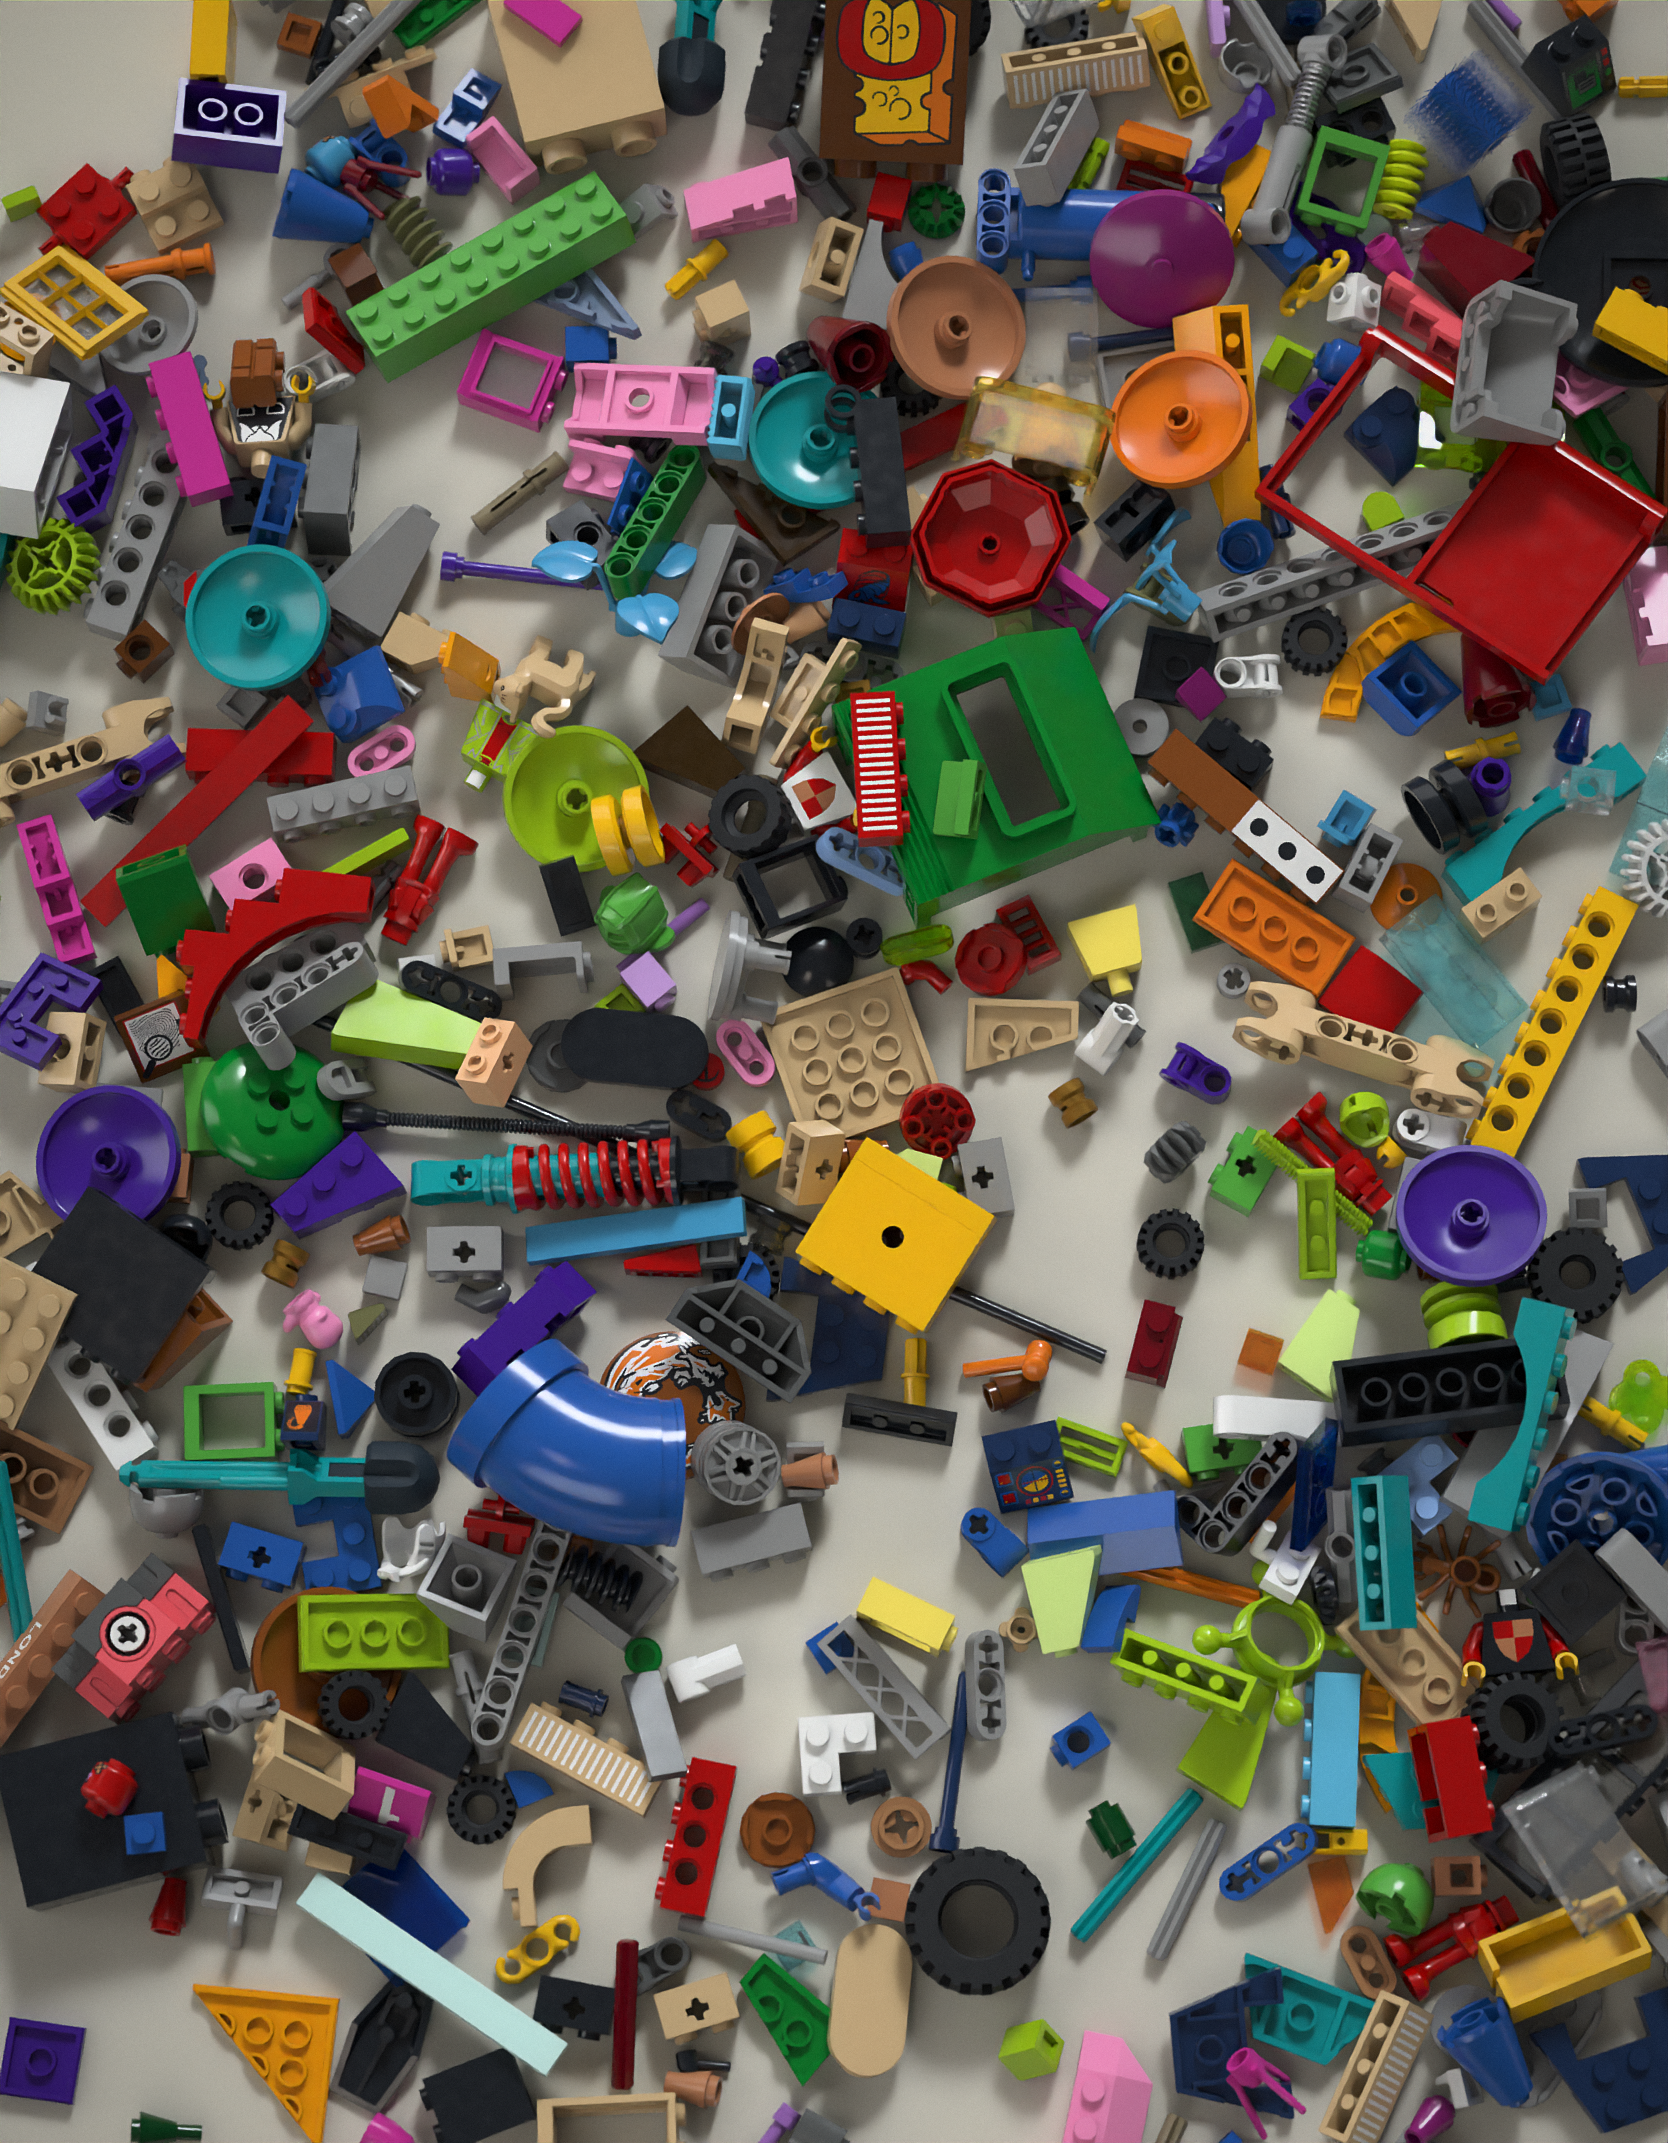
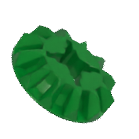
[908,182,965,239]

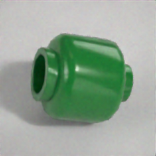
[1355,1230,1412,1281]

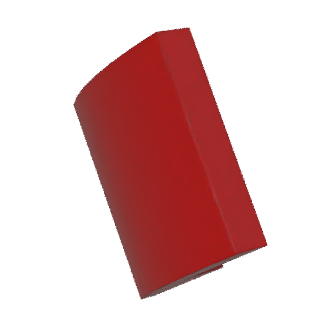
[1317,945,1424,1033]

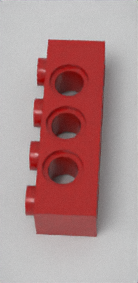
[654,1757,738,1919]

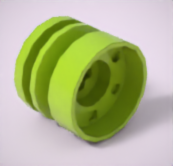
[1420,1282,1508,1349]

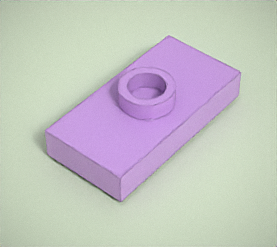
[1205,0,1230,58]

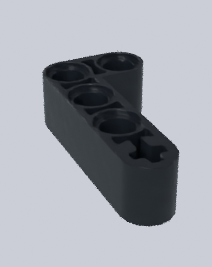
[1177,1432,1314,1557]

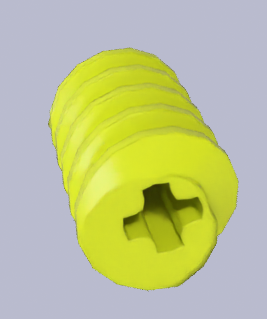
[1372,139,1429,220]

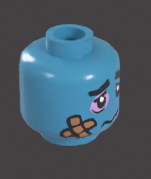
[304,135,358,189]

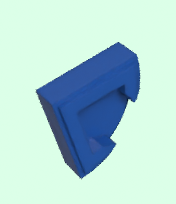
[736,1251,771,1299]
[505,1770,555,1809]

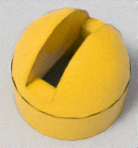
[1376,1136,1408,1169]

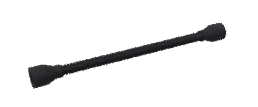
[342,1102,670,1149]

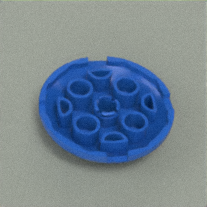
[1526,1452,1668,1588]

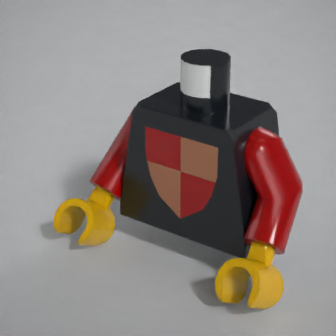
[1461,1589,1579,1688]

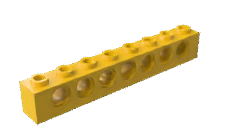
[1465,886,1639,1158]

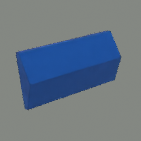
[1027,1490,1184,1576]

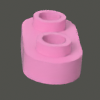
[347,725,416,778]
[716,1020,775,1087]

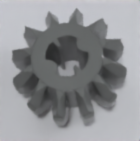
[1144,1121,1206,1183]

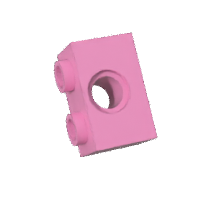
[209,837,291,910]

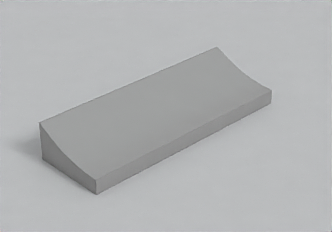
[1439,1328,1614,1539]

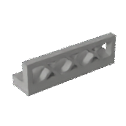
[817,1614,952,1760]

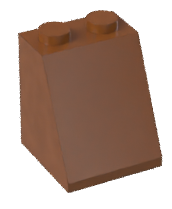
[131,1288,233,1393]

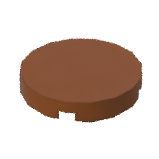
[740,1792,816,1869]

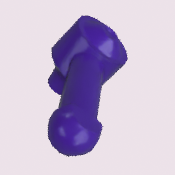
[752,356,783,388]

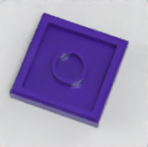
[0,2017,87,2105]

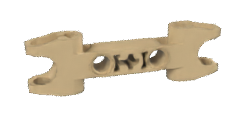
[0,697,186,828]
[1232,981,1495,1118]

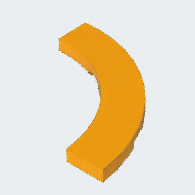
[1320,595,1460,723]
[1358,1601,1439,1814]

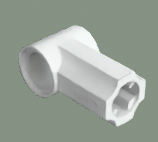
[1074,1002,1139,1076]
[666,1644,747,1703]

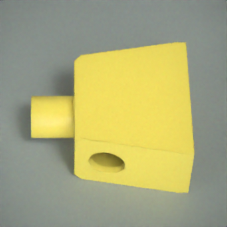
[1066,904,1142,997]

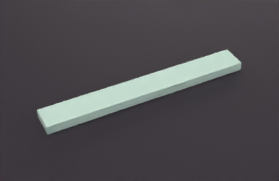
[296,1872,568,2078]

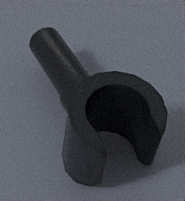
[676,2049,731,2072]

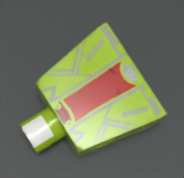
[461,698,538,793]

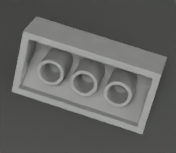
[658,524,782,688]

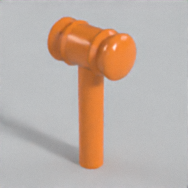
[963,1340,1052,1381]

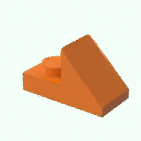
[362,75,439,139]

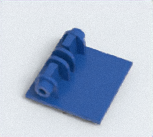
[607,458,654,538]

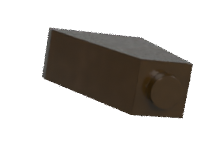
[633,705,746,798]

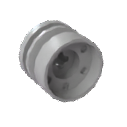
[691,1420,781,1505]

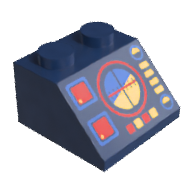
[982,1420,1074,1514]

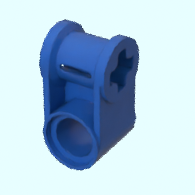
[347,118,411,188]
[960,1507,1029,1578]

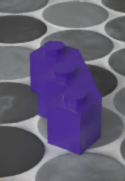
[56,384,139,534]
[451,1261,597,1397]

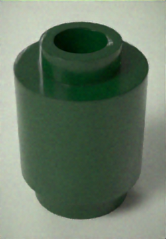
[1085,1800,1137,1860]

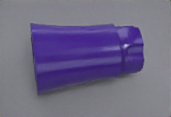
[1465,757,1511,818]

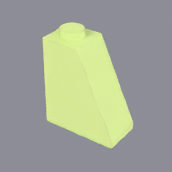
[1276,1289,1360,1403]
[1021,1545,1102,1658]

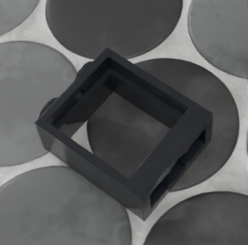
[732,834,848,940]

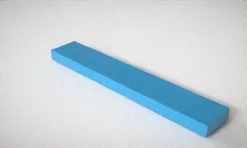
[525,1197,747,1266]

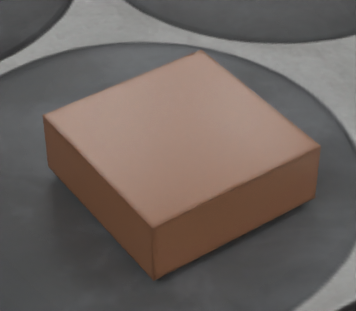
[867,1877,911,1923]

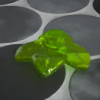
[1609,1359,1668,1434]

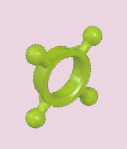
[1192,1560,1356,1727]

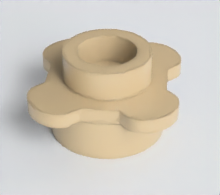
[999,1607,1039,1653]

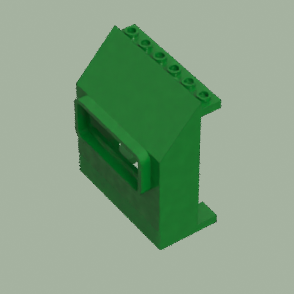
[832,627,1162,930]

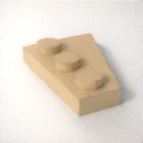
[966,998,1079,1072]

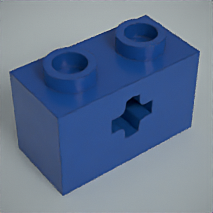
[218,1521,307,1593]

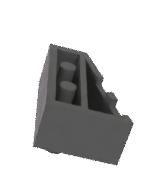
[298,423,361,557]

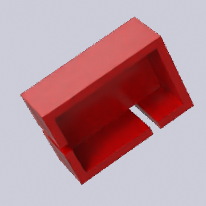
[1407,1715,1495,1843]

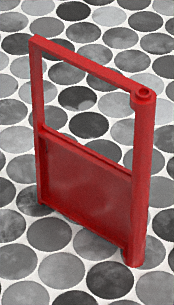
[1254,325,1668,686]

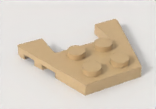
[0,1170,64,1258]

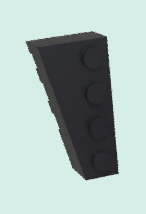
[744,0,826,132]

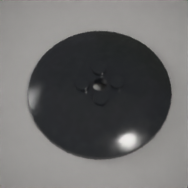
[1532,177,1668,388]

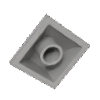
[416,1533,517,1643]

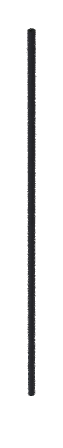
[311,1015,1107,1364]

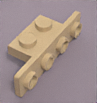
[304,45,437,129]
[769,638,862,770]

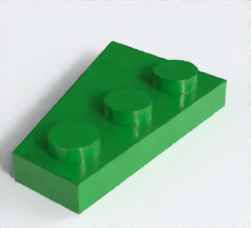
[739,1953,831,2087]

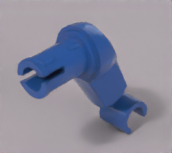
[771,1853,881,1921]

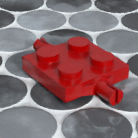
[36,163,138,261]

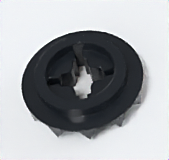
[1309,1565,1339,1626]

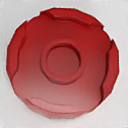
[955,922,1028,997]

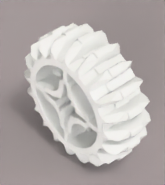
[1619,819,1668,918]

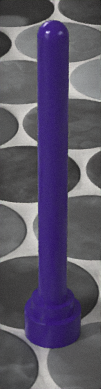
[440,551,611,591]

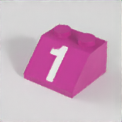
[347,1766,437,1844]

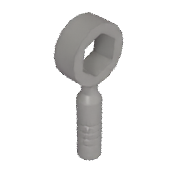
[281,243,352,310]

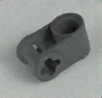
[615,1937,691,1996]

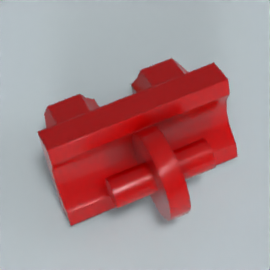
[659,822,720,888]
[463,1495,536,1555]

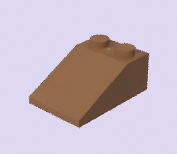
[0,1420,94,1534]

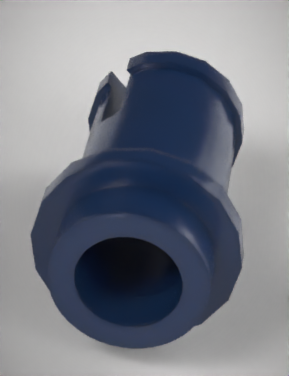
[558,1680,609,1718]

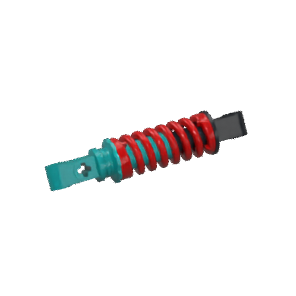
[411,1135,739,1214]

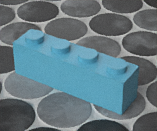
[1300,1672,1361,1829]

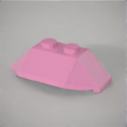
[1062,2030,1153,2143]

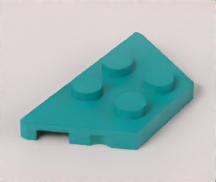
[1362,1752,1500,1830]
[1243,1952,1375,2066]

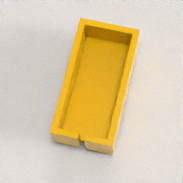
[1478,1885,1652,2024]

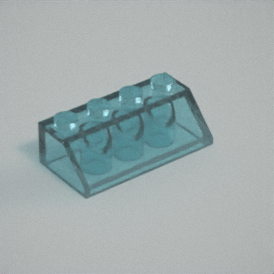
[1379,893,1529,1049]

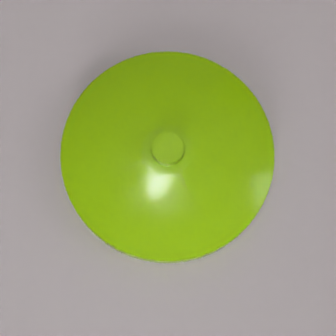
[502,725,650,872]

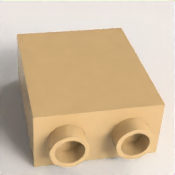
[486,0,667,175]

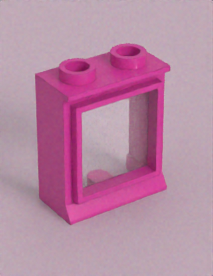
[457,328,569,433]

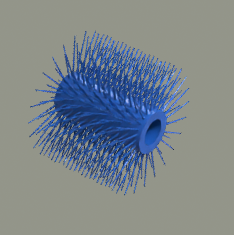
[1403,49,1534,179]

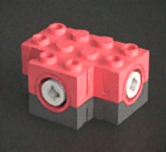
[51,1553,216,1725]

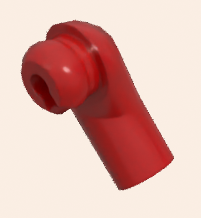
[899,959,953,995]

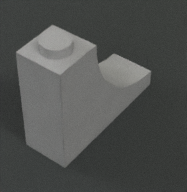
[842,219,898,332]

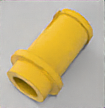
[283,1348,317,1396]

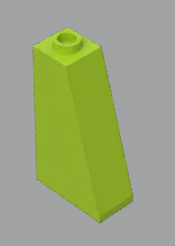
[331,979,481,1070]
[1176,1652,1279,1811]

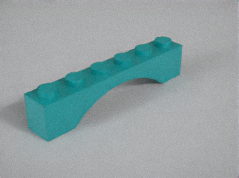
[1441,742,1647,906]
[1467,1297,1577,1532]

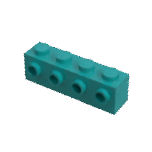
[1351,1475,1417,1631]

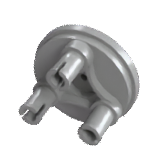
[708,910,792,1025]

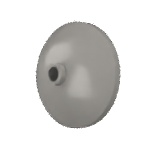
[96,274,198,376]

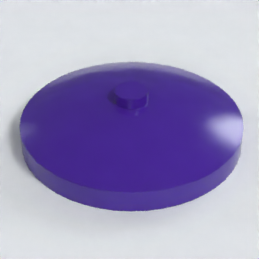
[36,1085,181,1222]
[1395,1145,1547,1287]

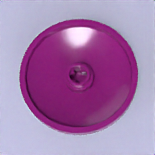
[1090,189,1235,329]

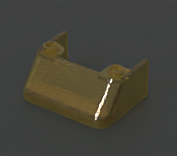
[951,376,1116,496]

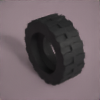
[708,774,794,860]

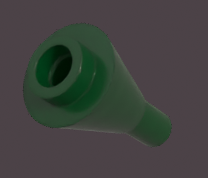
[130,2111,202,2143]

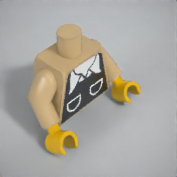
[203,375,316,478]

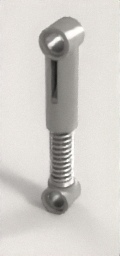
[1240,34,1347,245]

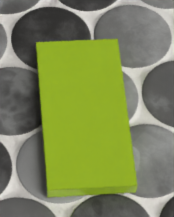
[297,1593,450,1672]

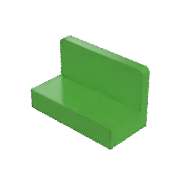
[933,759,987,839]

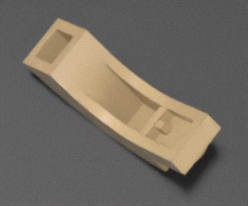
[721,617,790,754]
[503,1805,593,1928]

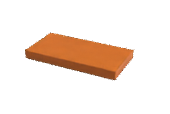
[1192,858,1356,1000]

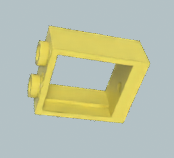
[856,1577,959,1658]

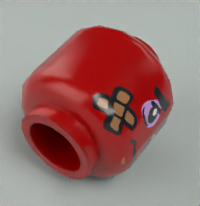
[81,1758,138,1819]

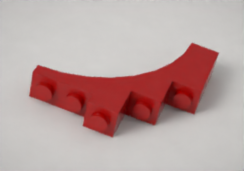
[176,868,376,1049]

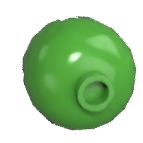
[1355,1863,1434,1936]

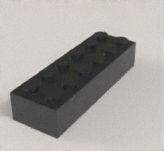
[1329,1338,1571,1448]

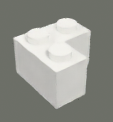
[798,1712,877,1797]

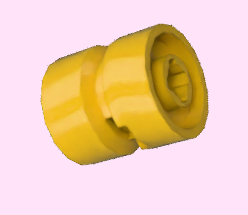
[725,1110,785,1180]

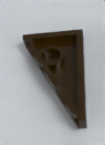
[707,461,840,567]

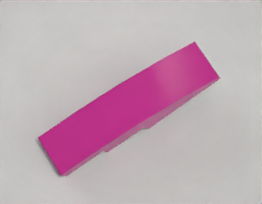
[16,814,97,966]

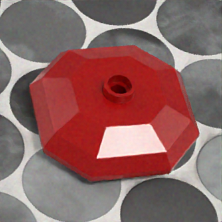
[909,459,1072,618]

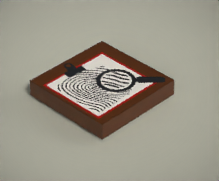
[114,989,211,1084]

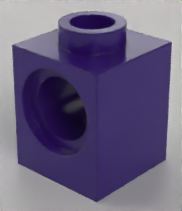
[1286,378,1343,431]

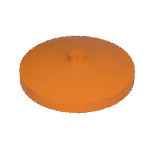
[1109,350,1253,489]

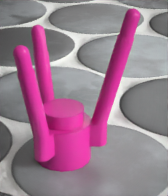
[1226,2047,1306,2140]

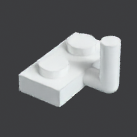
[1249,1520,1322,1606]

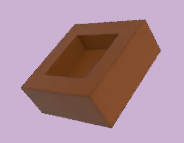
[276,12,323,60]

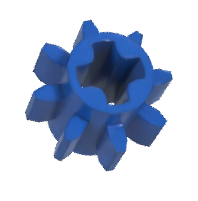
[1152,802,1199,848]

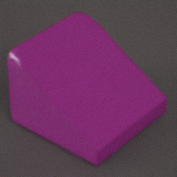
[1175,667,1227,723]

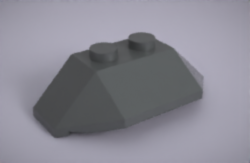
[665,1279,812,1404]

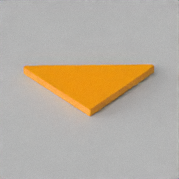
[192,1984,340,2143]

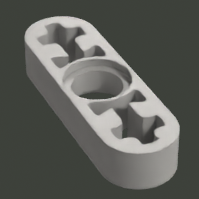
[965,1630,1006,1741]

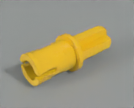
[664,238,729,300]
[901,1338,930,1407]

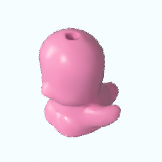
[283,1289,343,1349]

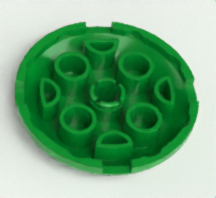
[200,1042,345,1181]

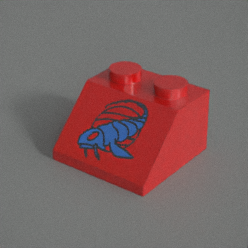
[832,527,914,612]

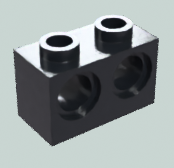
[1311,96,1396,169]
[1093,479,1176,563]

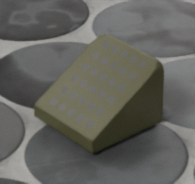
[348,1303,388,1345]

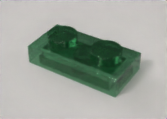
[1167,871,1226,954]

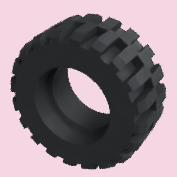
[905,1847,1051,1996]

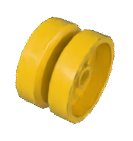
[591,785,665,877]

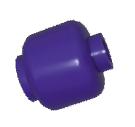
[426,148,480,196]

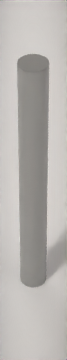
[678,1915,828,1965]

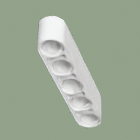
[1213,1395,1387,1449]

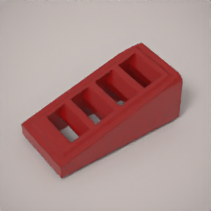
[996,894,1062,976]
[623,1244,703,1278]

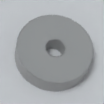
[1114,698,1169,758]

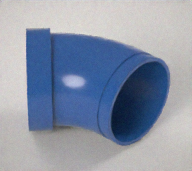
[446,1339,686,1547]

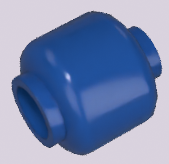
[1313,338,1368,386]

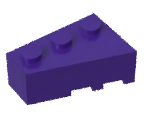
[270,1131,407,1239]

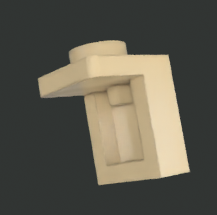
[439,925,494,972]

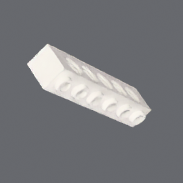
[25,1261,160,1473]

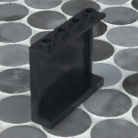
[32,1186,218,1385]

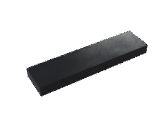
[191,1524,250,1675]

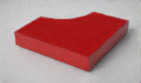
[302,287,365,375]

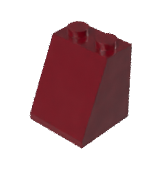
[1417,221,1535,318]

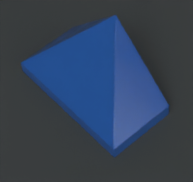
[1414,175,1488,235]
[325,1360,375,1439]

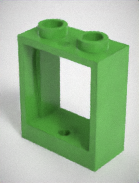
[1293,125,1391,237]
[183,1382,285,1462]

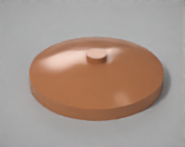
[886,256,1026,400]

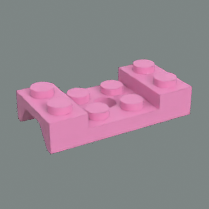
[564,362,718,446]

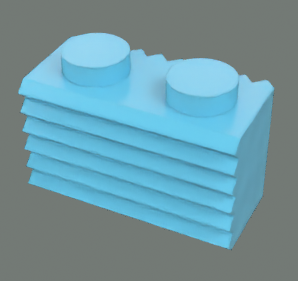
[706,375,755,461]

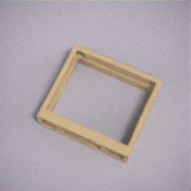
[537,2092,686,2143]

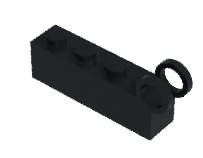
[824,384,912,549]

